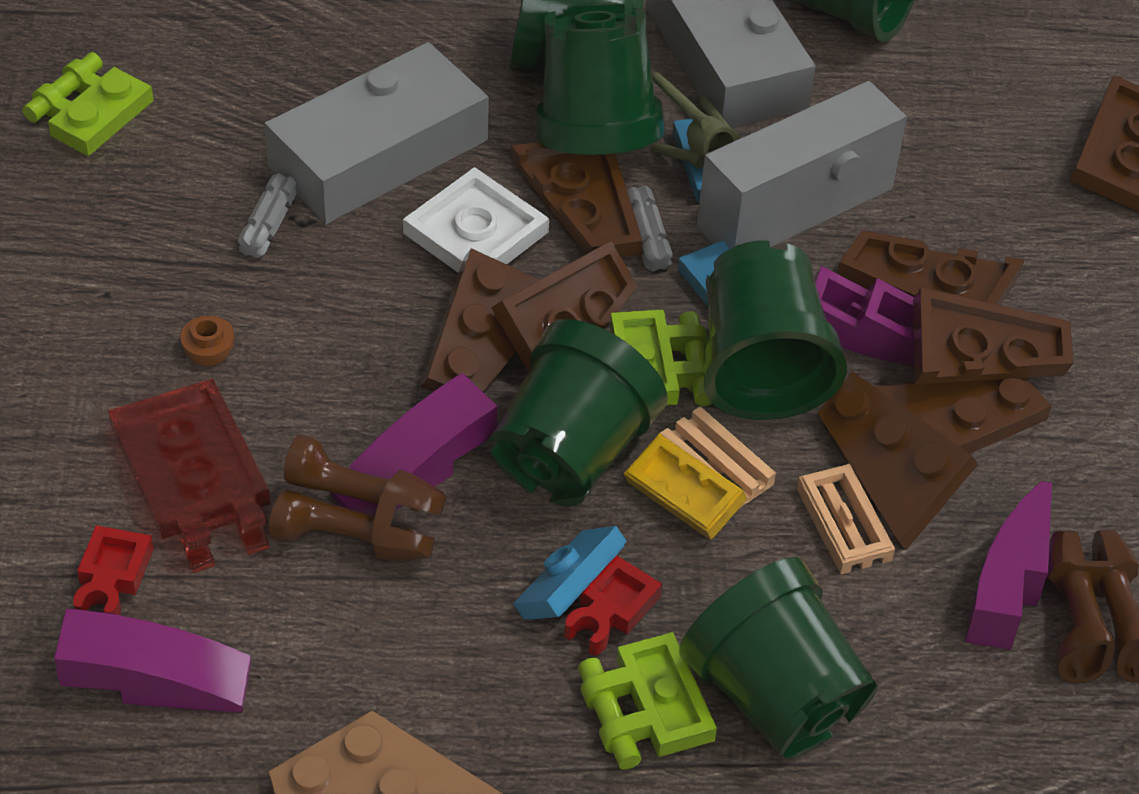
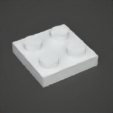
[403,167,549,273]

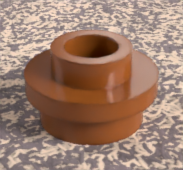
[180,315,235,366]

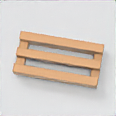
[660,406,776,510]
[797,464,895,575]

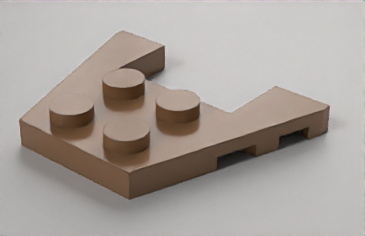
[269,711,502,794]

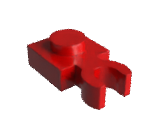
[73,525,154,616]
[564,555,662,656]

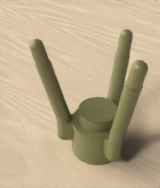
[652,72,741,168]

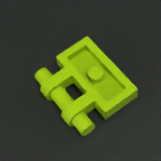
[22,52,154,156]
[610,309,712,406]
[578,632,717,770]

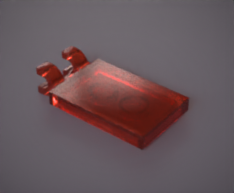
[108,378,271,573]

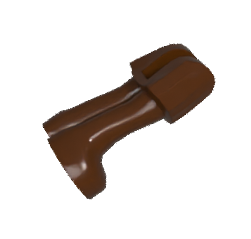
[269,434,447,560]
[1048,530,1139,684]

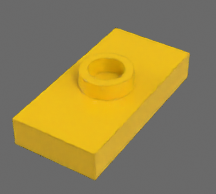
[624,433,747,541]

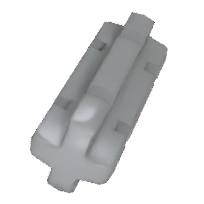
[238,173,297,259]
[627,185,673,272]

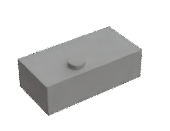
[646,0,816,128]
[265,42,489,225]
[697,81,907,248]

